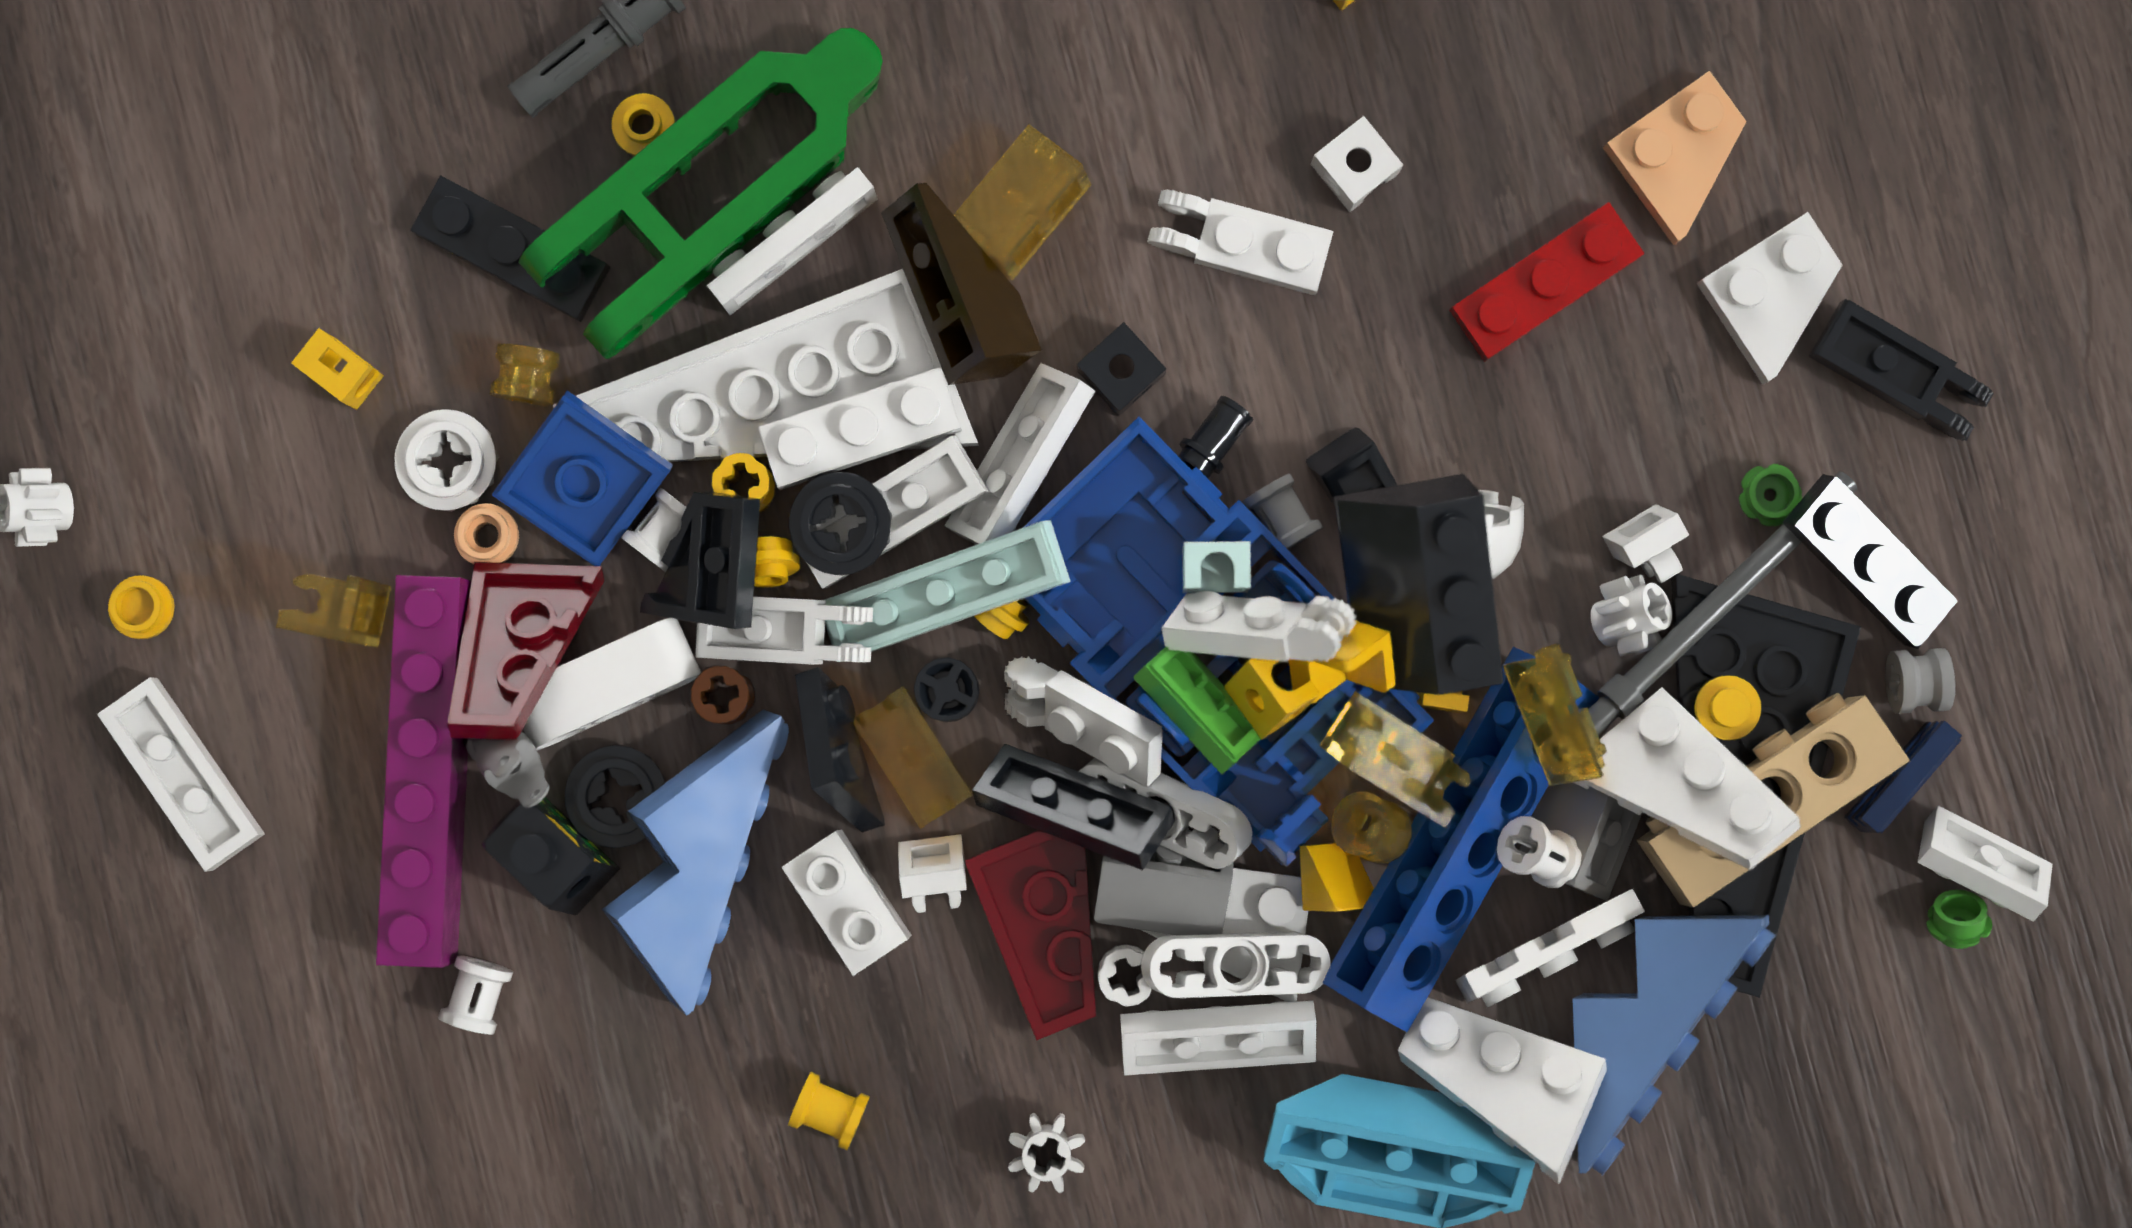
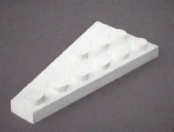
[553,269,979,462]

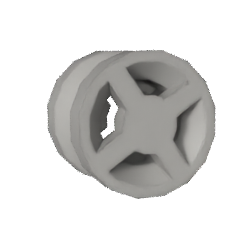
[1885,648,1955,714]

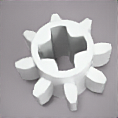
[0,468,74,547]
[1591,574,1672,656]
[1008,1113,1085,1193]

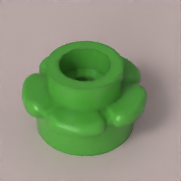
[1739,464,1802,526]
[1926,890,1992,949]

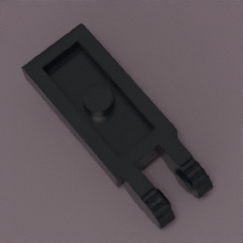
[1809,299,1994,441]

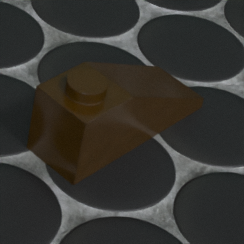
[881,183,1042,385]

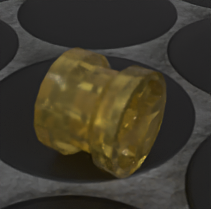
[489,343,561,406]
[1331,791,1412,864]

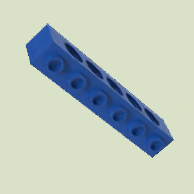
[1323,647,1599,1032]

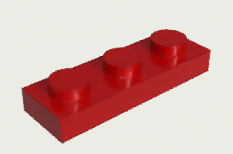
[1449,202,1645,362]

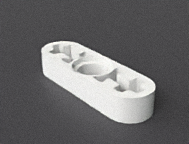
[1079,758,1252,869]
[1141,932,1331,998]

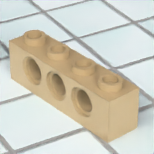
[1636,693,1910,907]

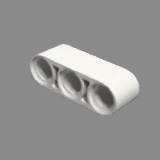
[523,618,701,750]

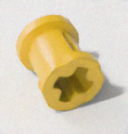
[712,453,776,513]
[788,1071,870,1150]

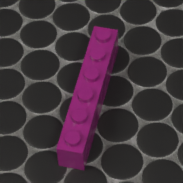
[376,575,471,968]

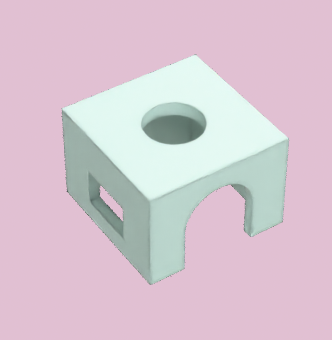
[1182,542,1251,593]

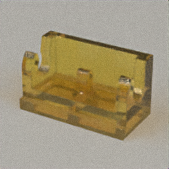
[954,124,1092,281]
[276,574,391,648]
[853,686,973,829]
[1319,691,1470,828]

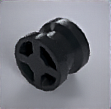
[914,657,980,722]

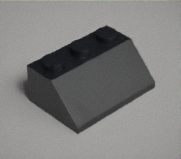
[1334,474,1503,695]

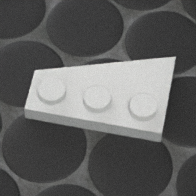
[1564,687,1801,870]

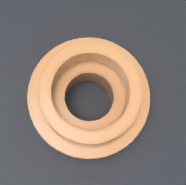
[454,503,519,564]

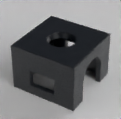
[1077,322,1167,417]

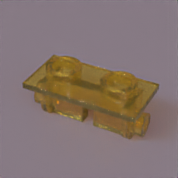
[1503,644,1607,786]

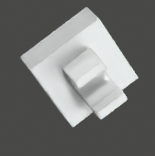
[1602,504,1689,583]
[898,834,967,913]

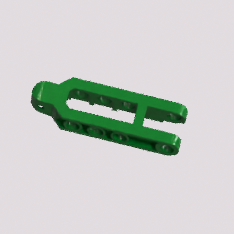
[519,28,883,359]

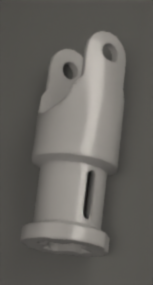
[464,731,550,808]

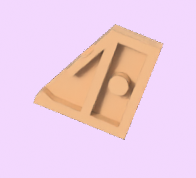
[1603,71,1747,245]

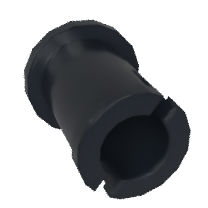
[1178,396,1254,478]

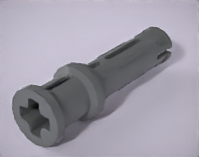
[507,0,686,118]

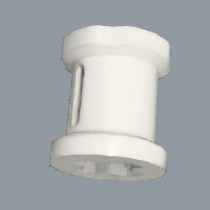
[621,488,686,572]
[1497,816,1582,888]
[1097,944,1151,1007]
[438,956,513,1035]

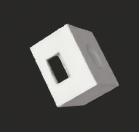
[1311,116,1403,212]

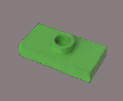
[1133,647,1261,774]

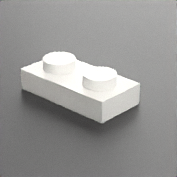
[1918,806,2052,922]

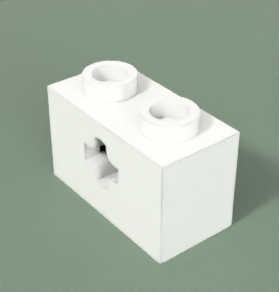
[782,830,912,976]

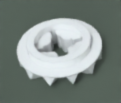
[395,409,499,512]

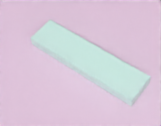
[825,520,1071,662]

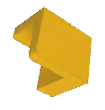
[1289,620,1395,704]

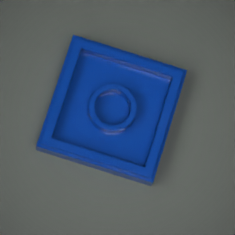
[492,390,673,566]

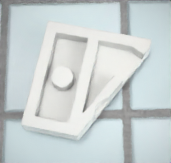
[1697,212,1842,385]

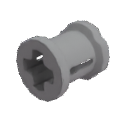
[1242,473,1323,556]

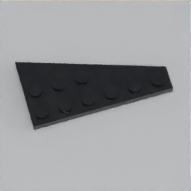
[1671,574,1861,998]

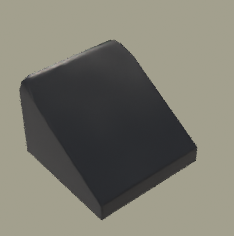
[1306,428,1397,508]

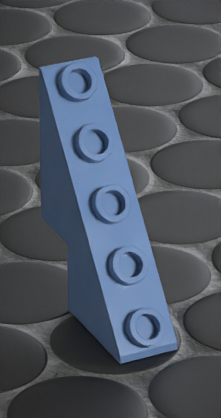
[602,710,789,1016]
[1572,915,1775,1175]

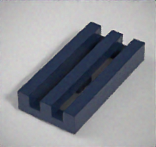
[1844,721,1962,833]

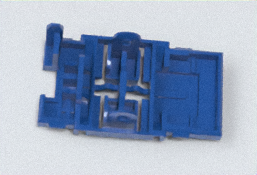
[1023,416,1434,866]

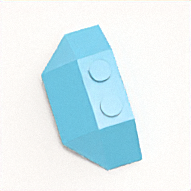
[1264,1074,1536,1228]

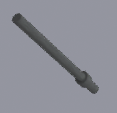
[1565,471,1857,750]

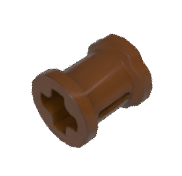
[691,666,755,724]

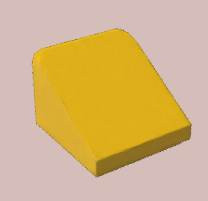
[1299,841,1374,912]

